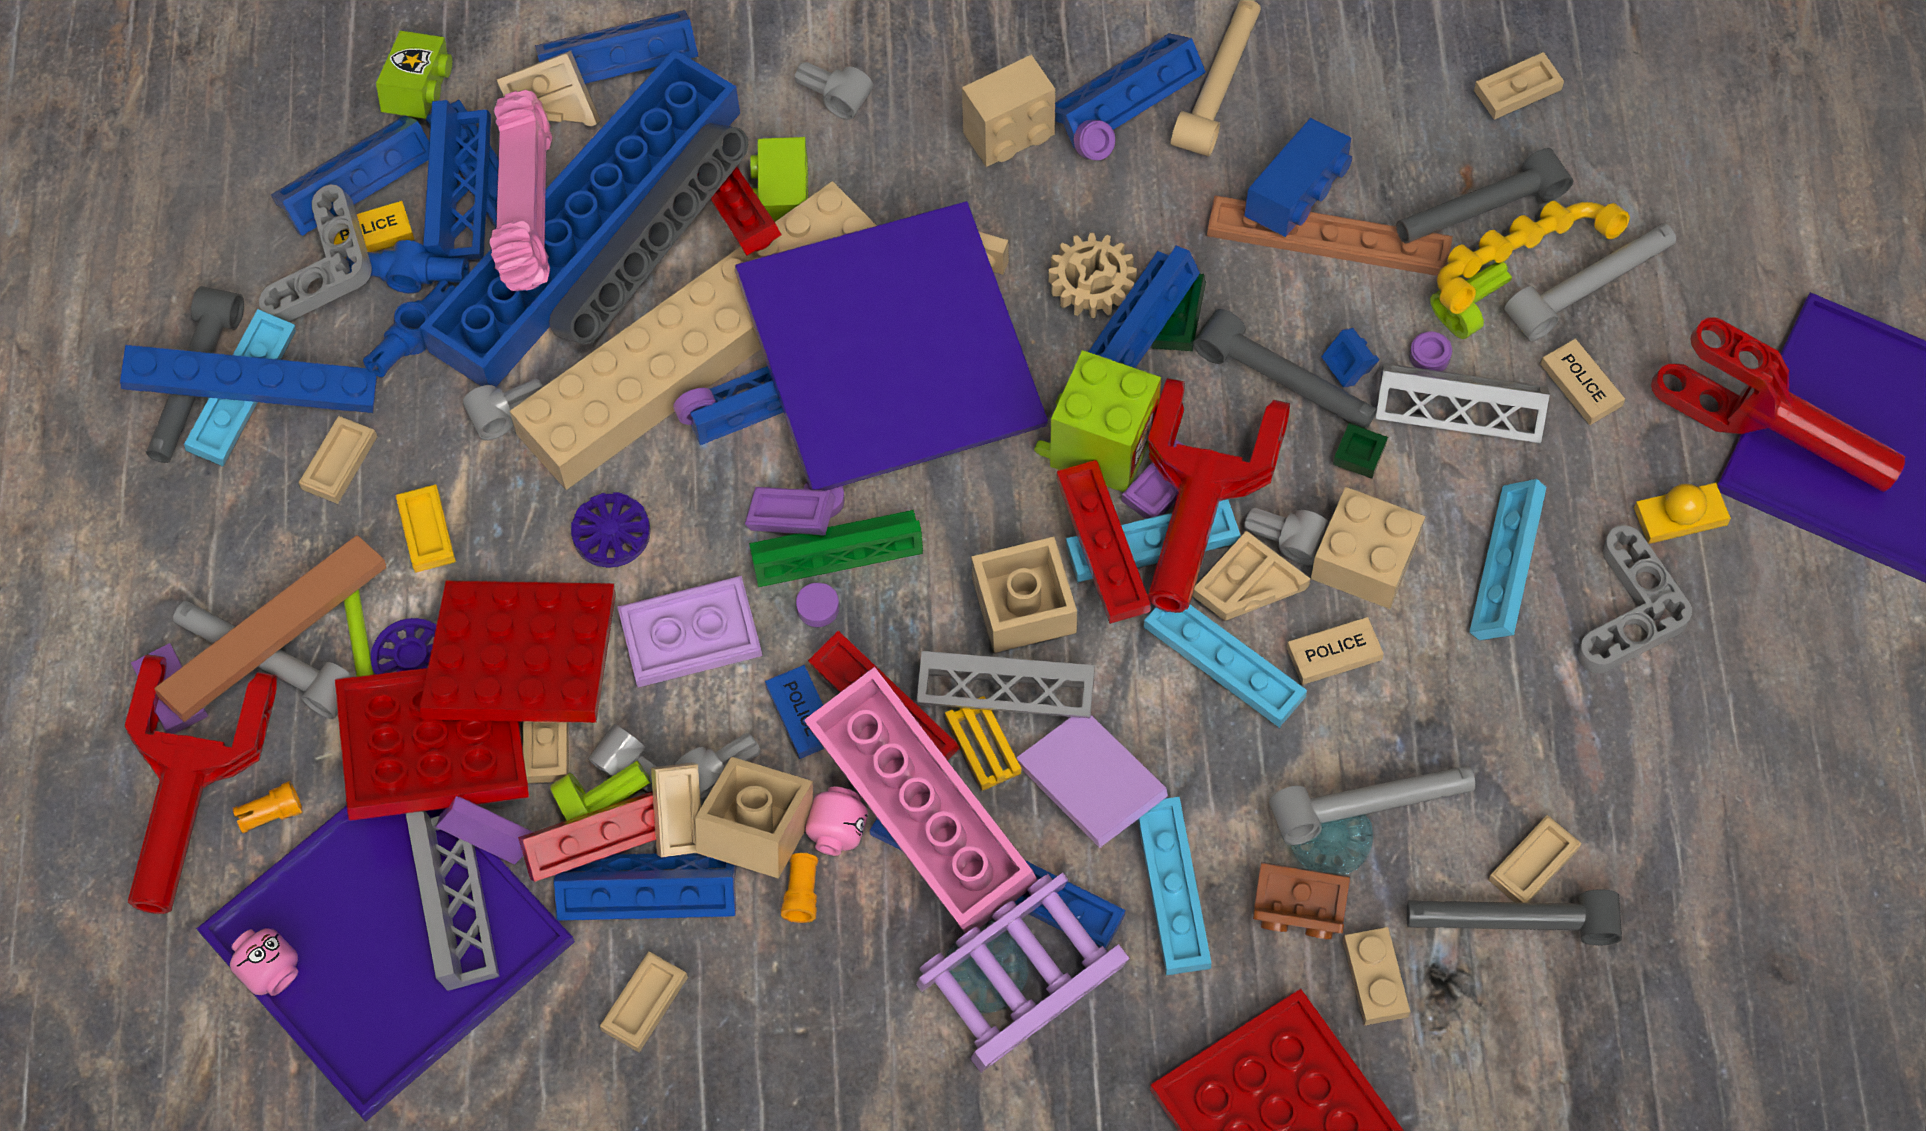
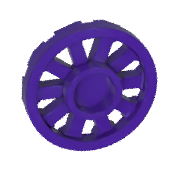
[571,492,651,568]
[371,618,436,674]

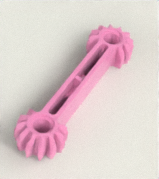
[489,90,552,291]

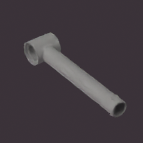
[1504,223,1676,341]
[173,601,354,719]
[1269,766,1475,845]

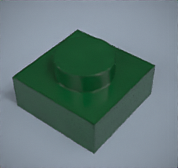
[1333,423,1388,479]

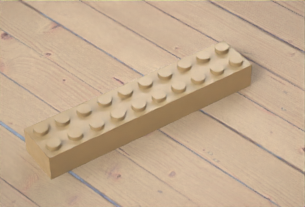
[510,181,877,490]

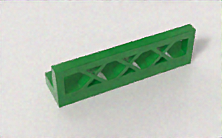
[749,510,923,588]

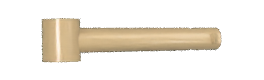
[1171,0,1261,157]

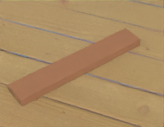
[1207,196,1453,276]
[154,535,386,722]

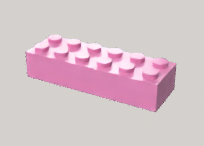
[804,667,1038,933]

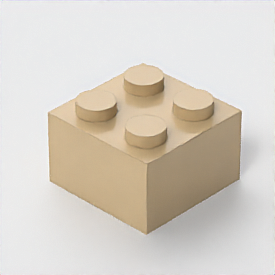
[962,55,1055,167]
[1311,487,1425,609]
[971,537,1077,653]
[695,757,813,878]

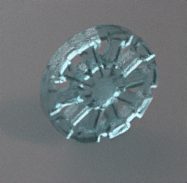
[1291,796,1373,875]
[946,929,1028,1014]

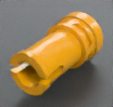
[233,781,303,834]
[781,853,818,923]

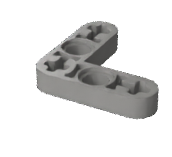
[259,184,372,322]
[1578,525,1692,673]

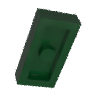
[1152,274,1206,351]

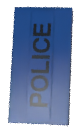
[765,665,824,759]

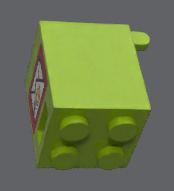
[1034,350,1161,493]

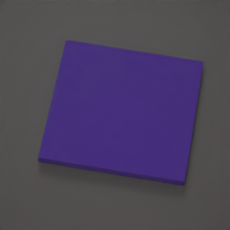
[734,201,1048,491]
[1718,292,1926,583]
[196,805,575,1122]

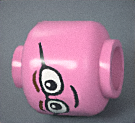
[805,787,868,856]
[230,928,299,996]

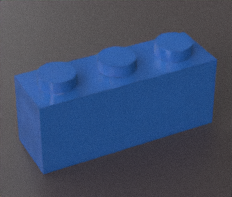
[1245,118,1352,237]

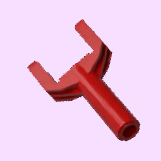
[1651,317,1906,492]
[1148,378,1290,613]
[124,654,277,914]

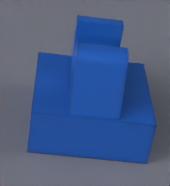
[1321,328,1379,388]

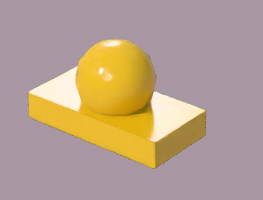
[1634,483,1731,544]

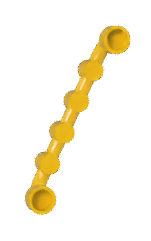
[1437,201,1630,314]

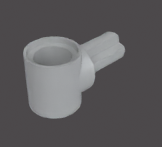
[794,62,874,120]
[463,379,544,440]
[1244,508,1330,565]
[588,724,657,792]
[675,733,761,806]

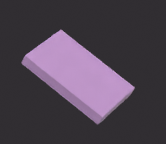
[618,576,762,687]
[1016,715,1168,848]

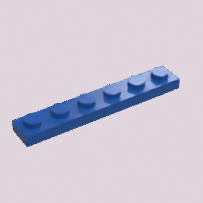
[120,345,377,413]

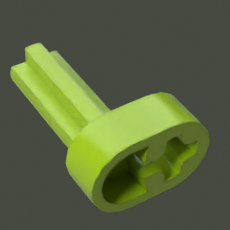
[1430,262,1512,339]
[550,761,651,820]

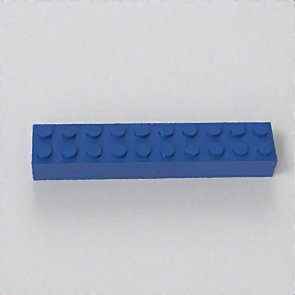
[420,49,740,387]

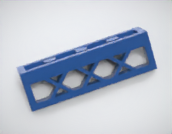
[535,10,699,84]
[1055,33,1206,148]
[423,100,491,260]
[271,116,430,236]
[1088,245,1200,368]
[690,366,783,445]
[554,853,737,920]

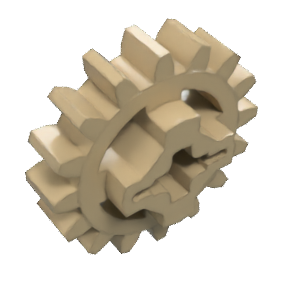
[1049,233,1137,318]

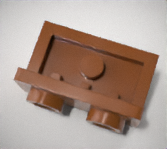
[1253,862,1350,939]

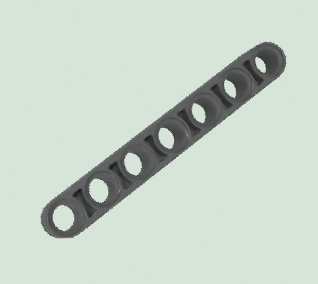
[549,123,749,345]

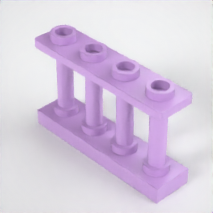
[916,873,1130,1073]

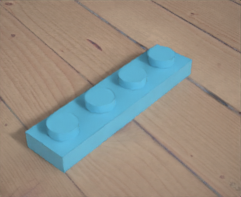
[184,309,296,466]
[1469,479,1547,640]
[1066,499,1241,583]
[1144,605,1307,728]
[1137,797,1212,975]

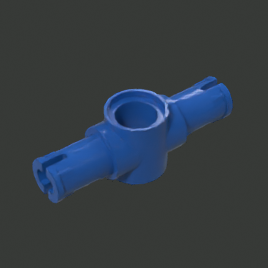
[346,240,470,294]
[363,280,456,377]

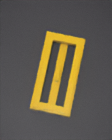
[945,696,1021,791]

